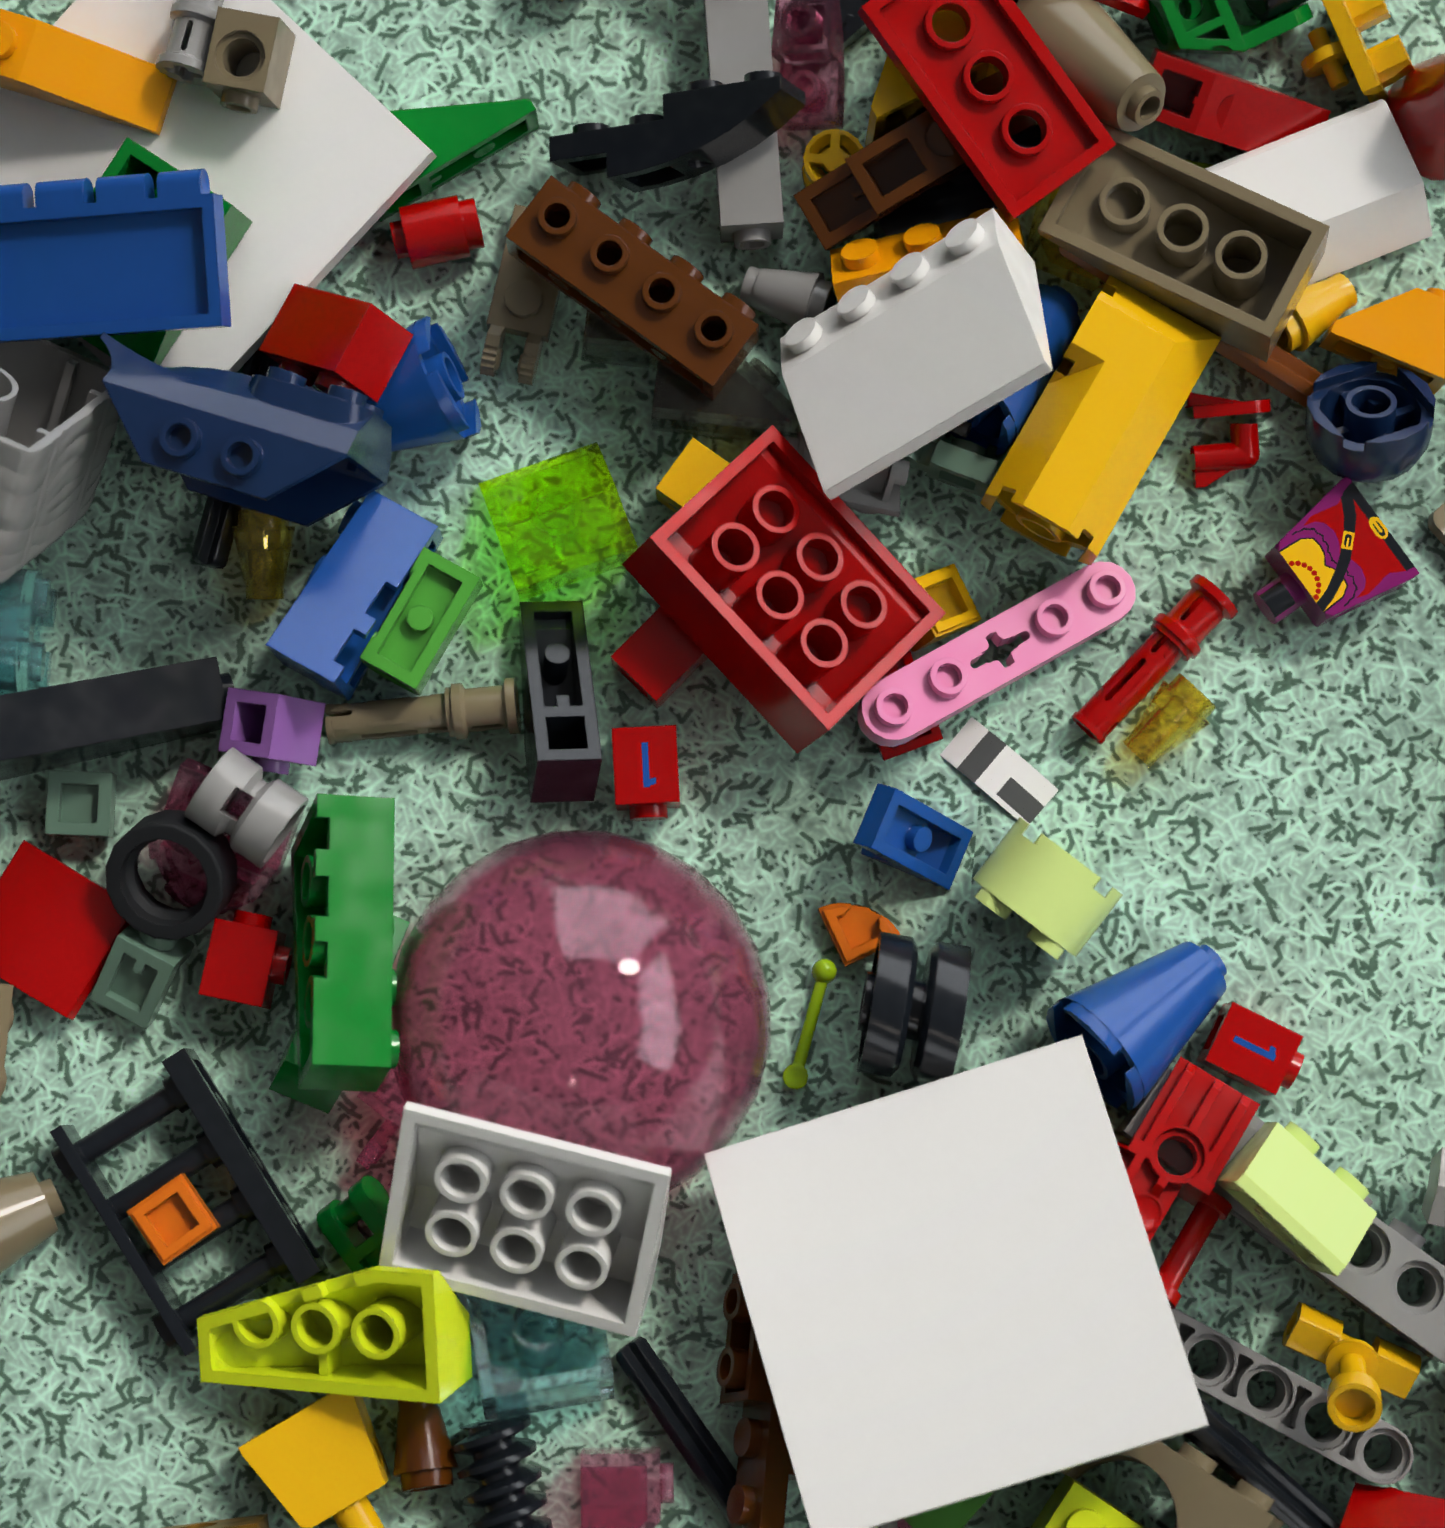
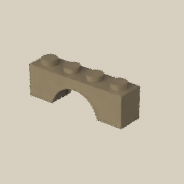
[1060,1441,1284,1528]

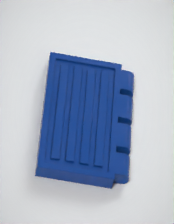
[0,169,232,343]

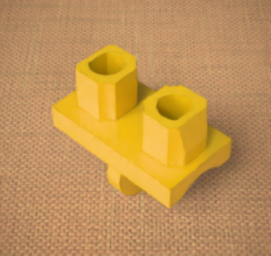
[1301,0,1414,103]

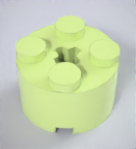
[973,817,1123,960]

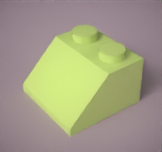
[1216,1121,1377,1276]

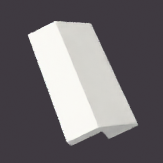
[1205,99,1433,285]

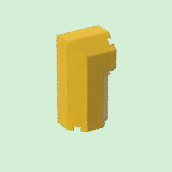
[980,275,1221,565]

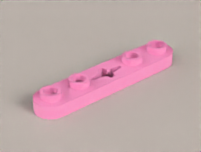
[857,561,1135,747]

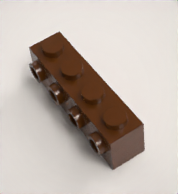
[505,176,759,401]

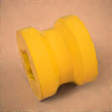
[802,129,863,187]

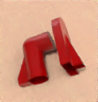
[1185,393,1271,488]

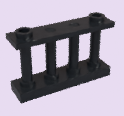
[50,1048,328,1356]

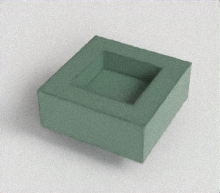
[45,770,117,838]

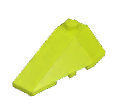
[197,1266,472,1404]

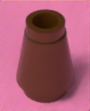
[393,1400,458,1493]

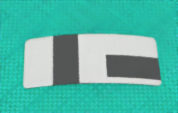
[940,717,1059,824]

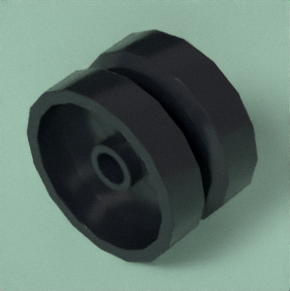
[857,932,971,1083]

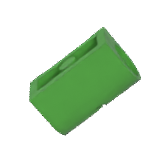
[360,547,483,696]

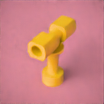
[1282,1302,1421,1432]

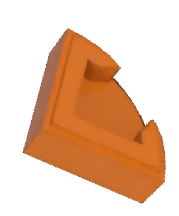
[818,903,900,967]

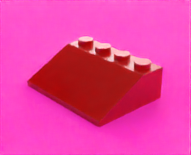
[622,424,946,754]

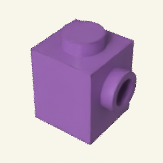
[218,687,326,775]

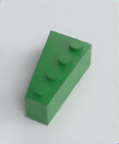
[291,793,400,1092]

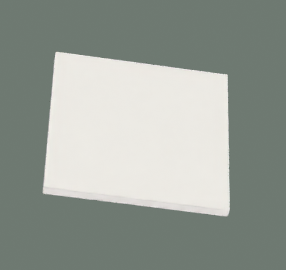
[0,0,437,372]
[704,1035,1209,1528]

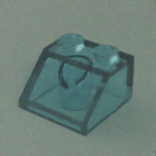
[466,1294,614,1421]

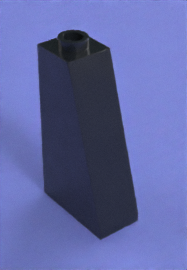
[0,656,234,781]

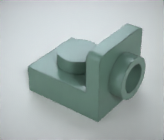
[90,925,195,1029]

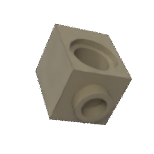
[202,6,296,114]

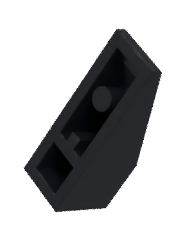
[519,601,602,803]

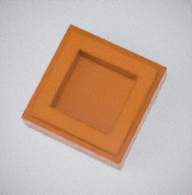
[127,1173,221,1266]

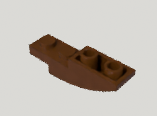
[793,71,1038,251]
[716,1273,796,1528]

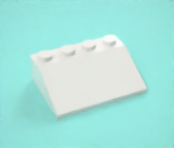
[780,208,1053,500]
[379,1101,672,1338]

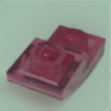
[772,0,845,131]

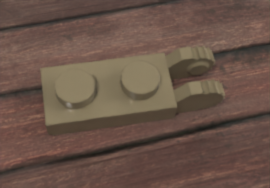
[480,204,561,385]

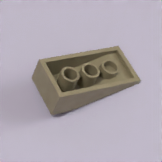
[1038,122,1330,362]

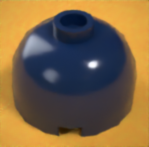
[1305,361,1436,483]

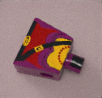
[1253,477,1419,627]

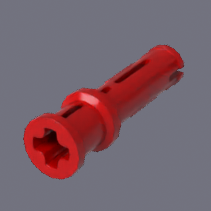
[1071,574,1238,745]

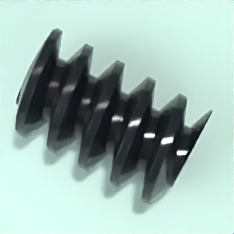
[452,1413,553,1528]

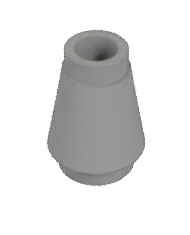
[740,266,836,327]

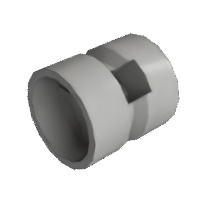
[184,747,308,868]

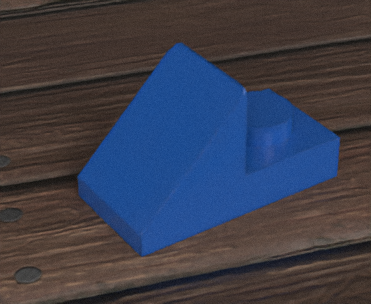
[853,783,973,890]

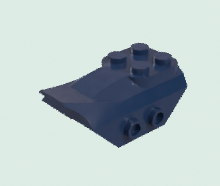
[100,332,392,527]

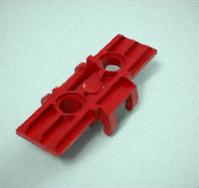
[1117,1057,1260,1309]

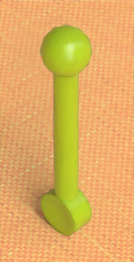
[783,959,837,1089]

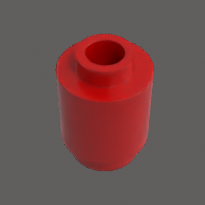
[389,195,485,269]

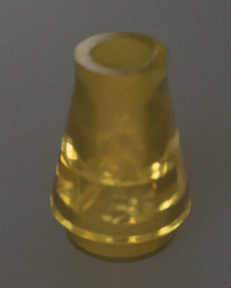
[232,510,295,599]
[1122,673,1216,768]

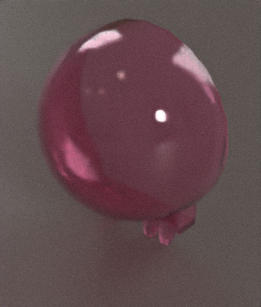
[356,830,771,1192]

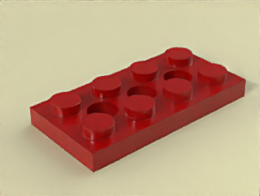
[858,0,1117,223]

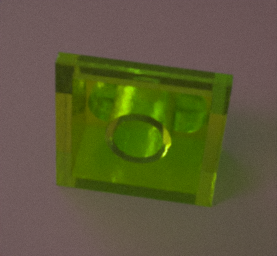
[479,442,638,602]

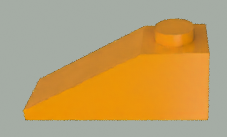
[0,9,177,135]

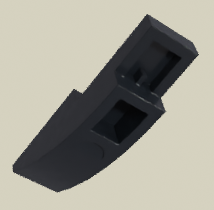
[549,70,806,193]

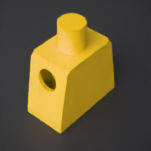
[238,1394,391,1528]

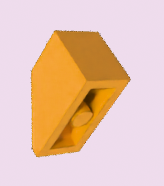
[1319,288,1445,394]

